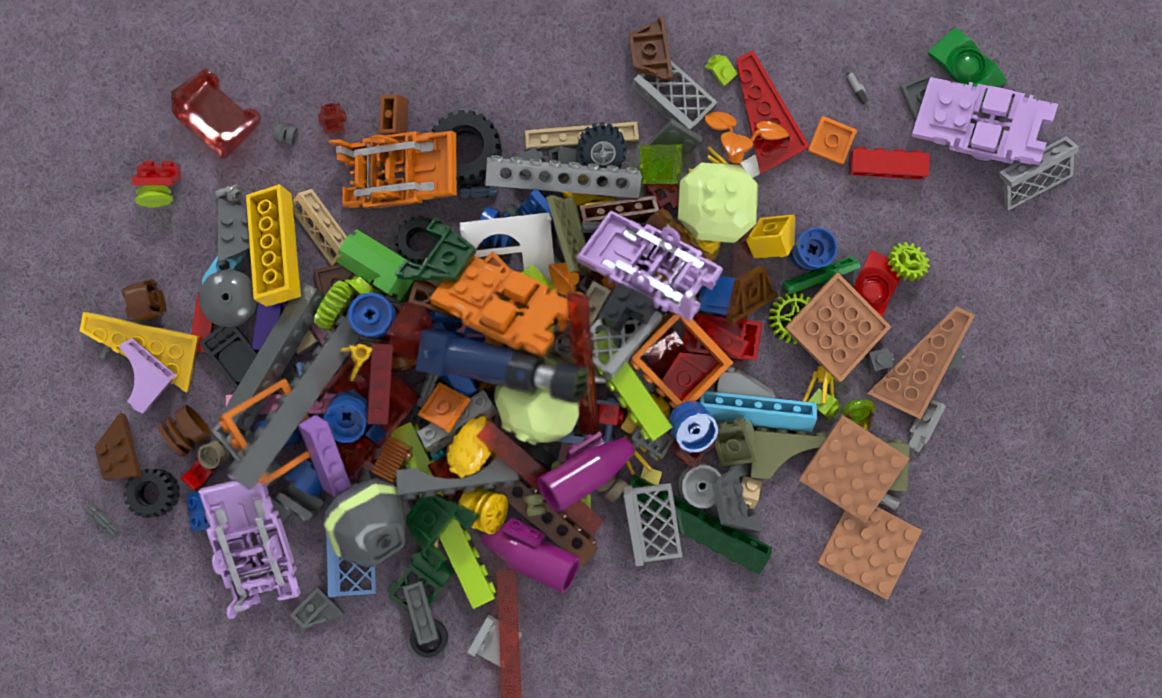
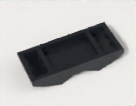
[199,326,258,390]

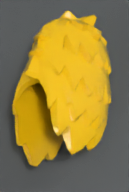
[447,416,496,478]

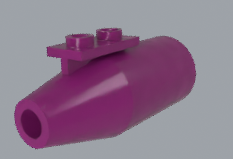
[537,432,635,513]
[481,518,580,594]

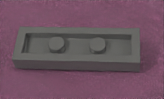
[403,581,439,645]

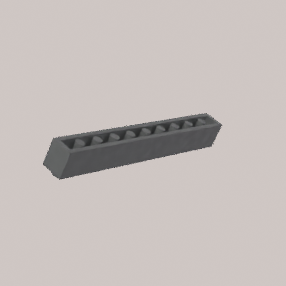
[228,314,362,490]

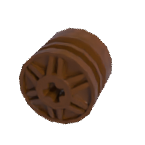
[158,404,212,457]

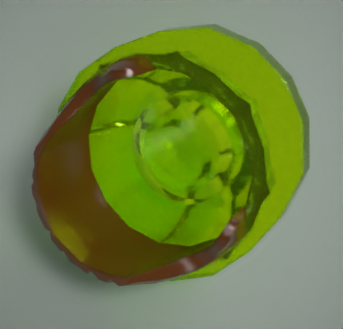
[843,399,875,430]

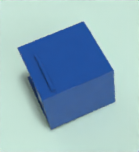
[698,276,737,318]

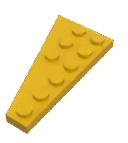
[80,312,200,393]

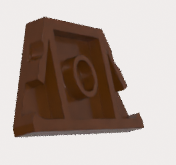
[629,16,673,82]
[726,266,778,324]
[95,413,142,481]

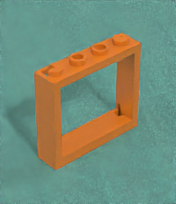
[629,311,733,409]
[219,378,310,485]

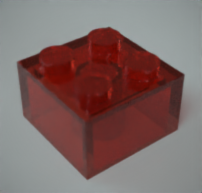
[388,302,435,361]

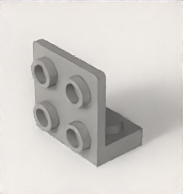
[468,615,522,668]

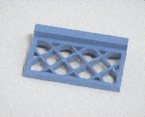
[326,532,376,597]

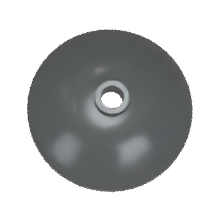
[199,269,258,327]

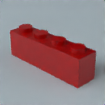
[849,147,930,180]

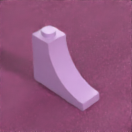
[119,338,177,414]

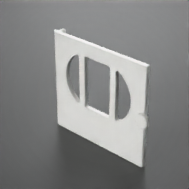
[460,212,554,284]

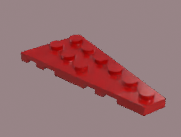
[736,50,810,175]

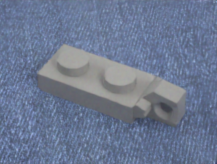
[908,399,946,452]

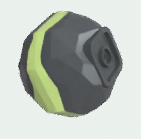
[324,478,406,567]

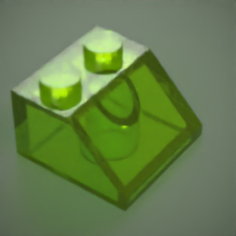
[639,144,683,184]

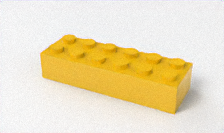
[246,184,301,307]

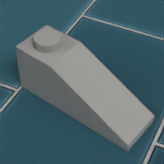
[716,365,775,399]

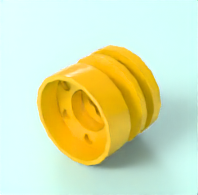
[458,487,508,534]

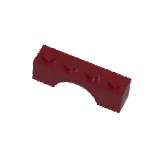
[368,342,393,425]

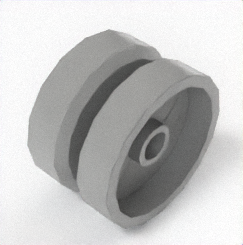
[677,463,721,508]

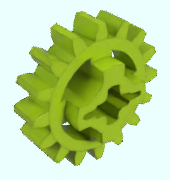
[887,242,930,282]

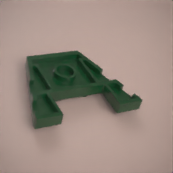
[395,217,477,282]
[406,493,480,573]

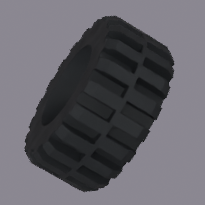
[432,110,502,187]

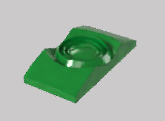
[927,28,1007,102]

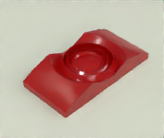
[853,250,902,317]
[681,314,763,361]

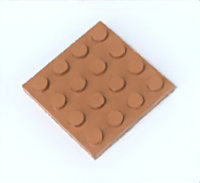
[784,273,891,382]
[799,415,910,523]
[817,507,922,600]

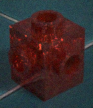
[318,103,347,134]

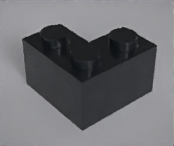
[599,282,657,333]

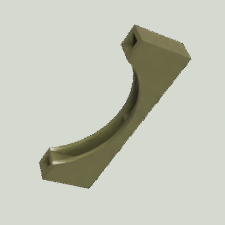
[749,428,910,491]

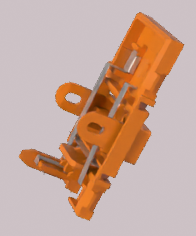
[328,131,457,209]

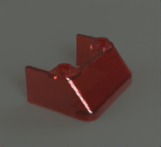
[317,356,418,449]

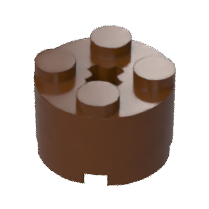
[122,279,166,322]

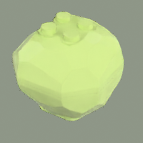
[678,163,758,243]
[494,365,579,445]

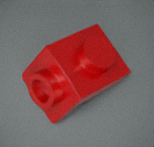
[598,404,625,426]
[181,459,216,490]

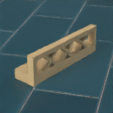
[292,189,347,265]

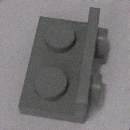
[627,424,675,459]

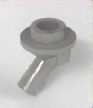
[216,185,243,203]

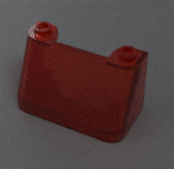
[171,68,261,159]

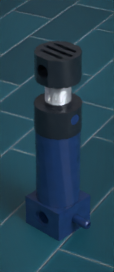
[416,328,588,404]

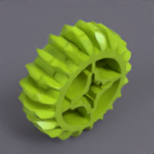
[314,281,354,331]
[768,292,811,344]

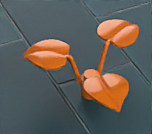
[704,112,789,164]
[549,263,632,348]

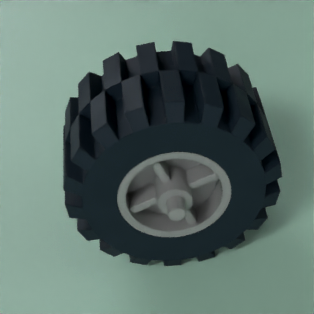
[578,122,627,169]

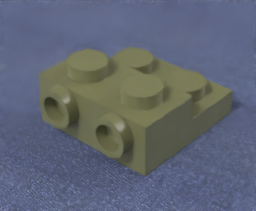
[714,418,759,466]

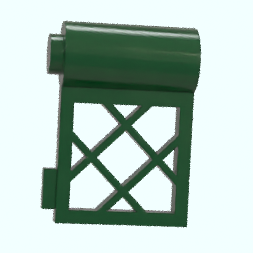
[387,549,453,611]

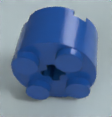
[285,458,324,498]

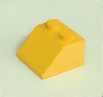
[746,214,795,258]

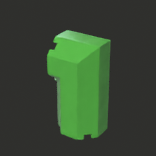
[336,229,418,304]

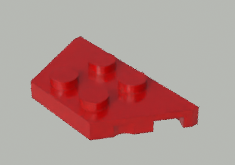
[661,352,719,410]

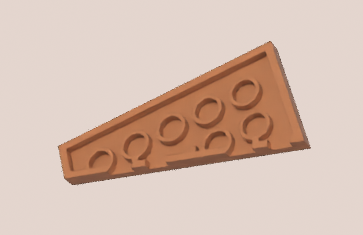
[867,306,975,419]

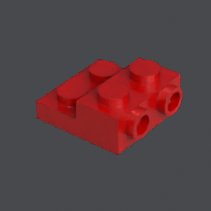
[132,160,181,186]

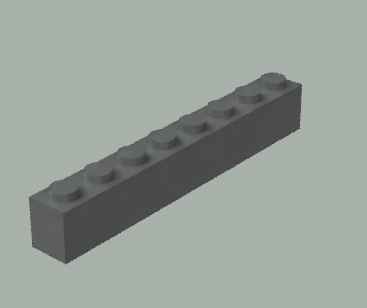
[221,281,326,432]

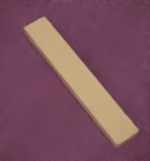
[525,122,639,150]

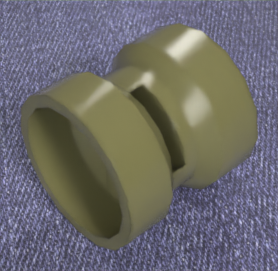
[524,494,546,516]

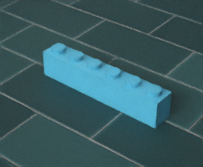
[698,391,817,432]

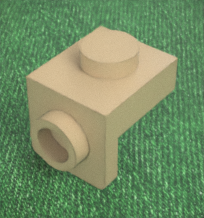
[741,476,762,509]

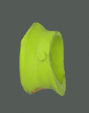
[135,185,173,208]
[345,275,383,296]

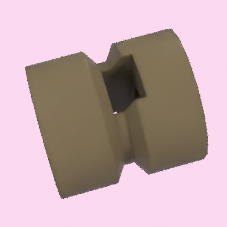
[198,439,233,469]
[597,474,629,503]

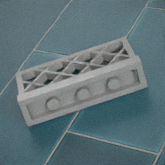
[631,61,717,131]
[999,136,1079,210]
[574,310,662,380]
[624,483,682,566]

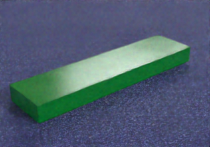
[782,256,861,295]

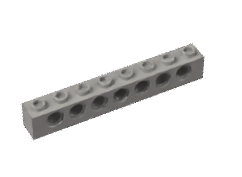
[485,155,642,198]

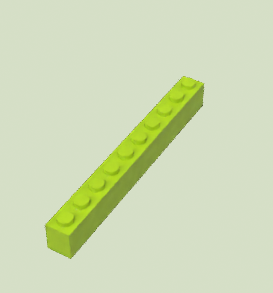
[390,422,497,609]

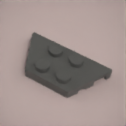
[218,199,250,265]

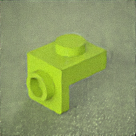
[705,55,738,86]
[808,388,841,421]

